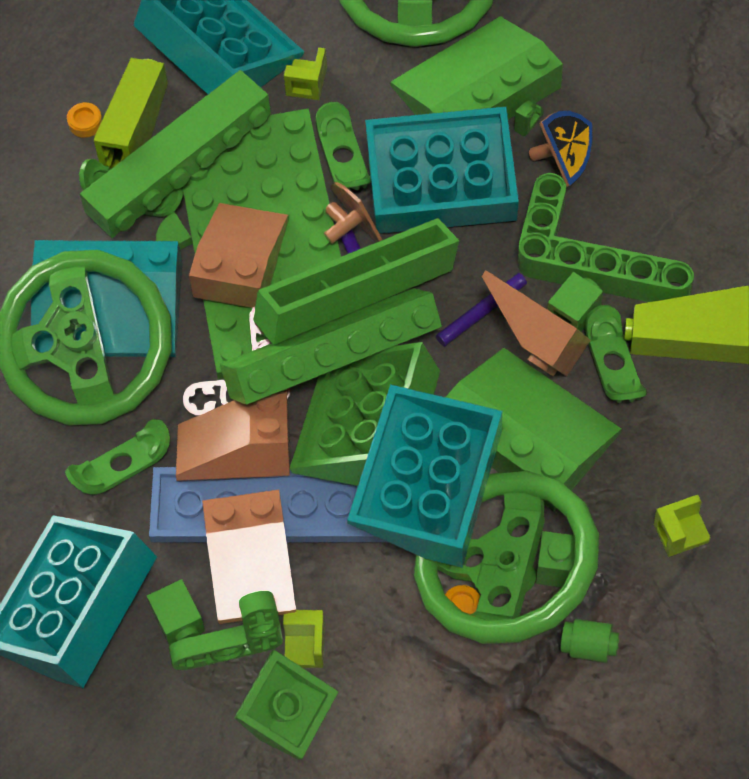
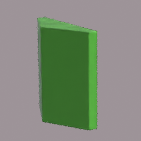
[234,650,339,760]

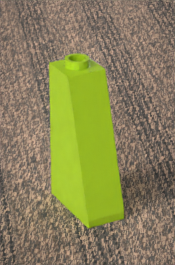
[94,58,168,169]
[624,285,749,364]

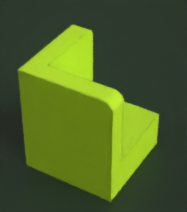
[284,48,327,100]
[653,495,710,557]
[283,610,325,668]

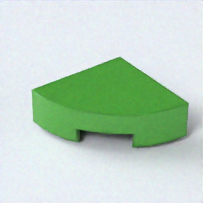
[514,100,544,137]
[156,212,192,250]

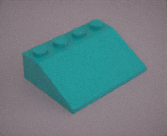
[133,0,304,94]
[365,107,519,234]
[31,240,183,357]
[347,384,503,568]
[0,515,157,688]

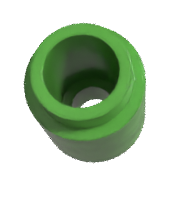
[561,619,619,663]

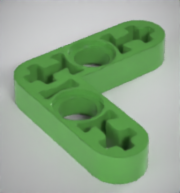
[169,590,283,670]

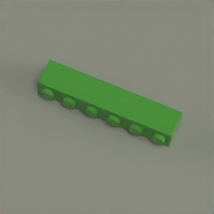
[80,70,271,238]
[253,218,459,345]
[220,288,442,405]

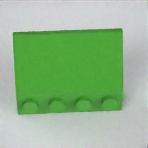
[390,16,563,120]
[290,342,440,486]
[446,348,622,511]

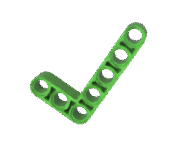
[518,173,694,302]

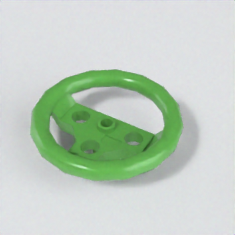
[339,0,493,47]
[0,250,172,426]
[414,471,599,644]

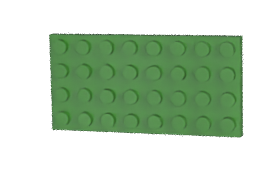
[183,108,341,380]

